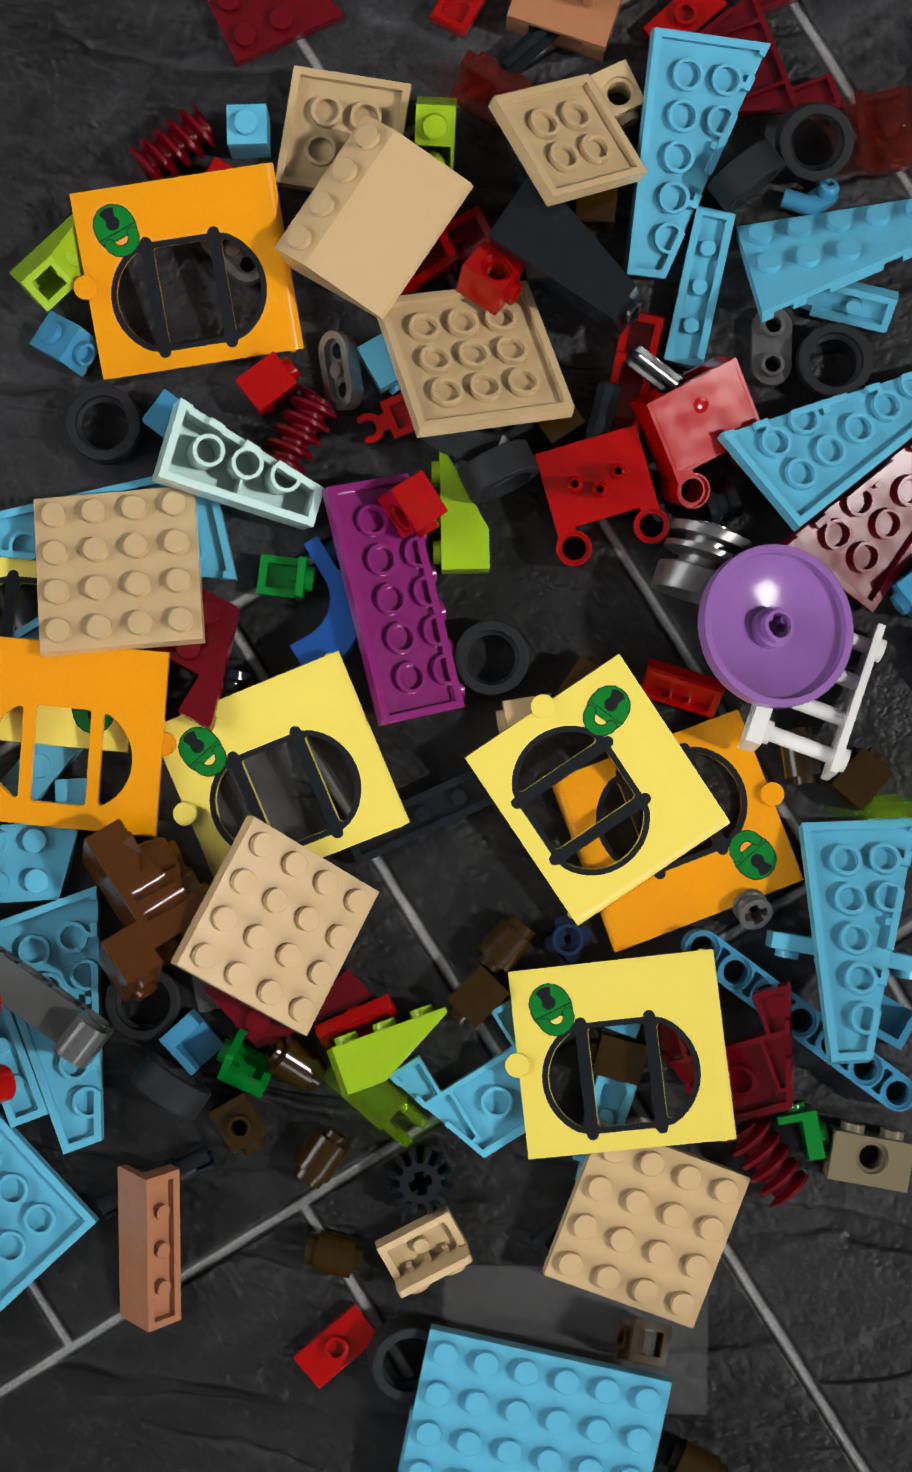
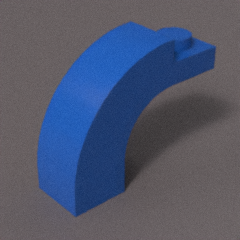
[290,536,358,666]

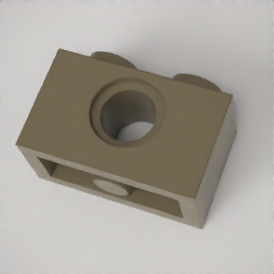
[820,1120,912,1193]

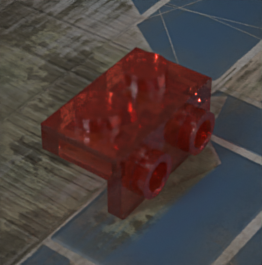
[449,49,534,132]
[850,85,912,178]

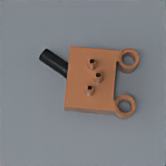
[497,0,623,78]

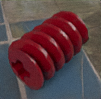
[127,102,217,181]
[264,385,339,474]
[723,1117,808,1208]

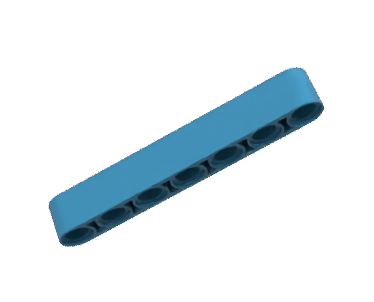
[681,928,912,1112]

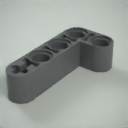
[0,945,115,1069]

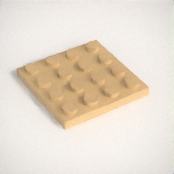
[377,281,575,438]
[33,487,205,658]
[170,815,379,1036]
[542,1120,751,1328]

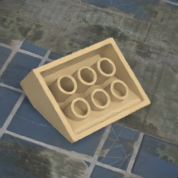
[274,115,473,320]

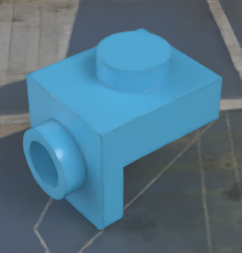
[29,310,98,377]

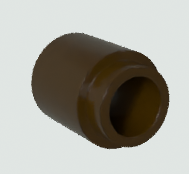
[777,726,823,786]
[477,913,536,974]
[265,1035,327,1091]
[293,1126,350,1189]
[303,1230,365,1279]
[664,1438,728,1472]

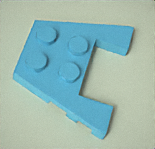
[0,778,87,903]
[389,997,525,1158]

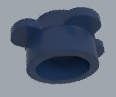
[544,915,591,962]

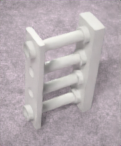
[737,623,887,781]

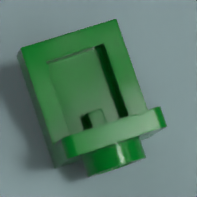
[256,554,315,600]
[216,1028,273,1099]
[771,1100,829,1161]

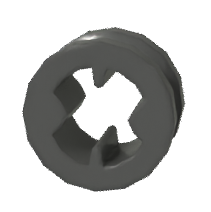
[732,889,773,930]

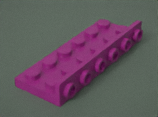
[322,473,465,727]

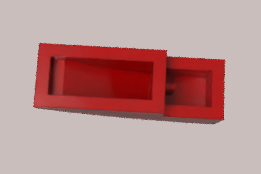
[400,205,495,295]
[609,311,665,434]

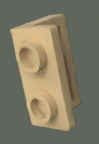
[375,1205,472,1298]

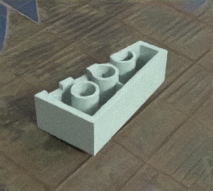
[151,398,325,530]

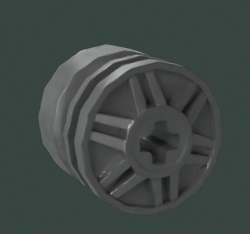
[651,518,752,605]

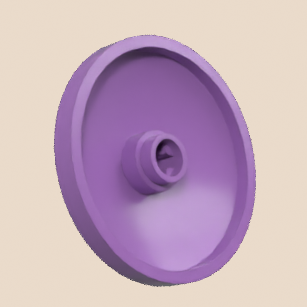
[698,544,854,709]

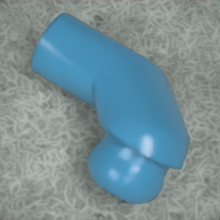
[780,178,840,215]

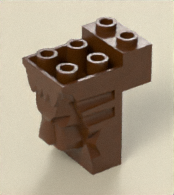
[82,818,210,1002]

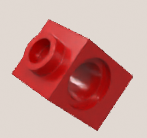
[456,241,524,316]
[235,351,301,418]
[377,470,448,539]

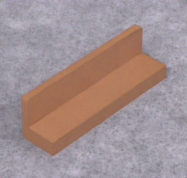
[117,1164,181,1333]

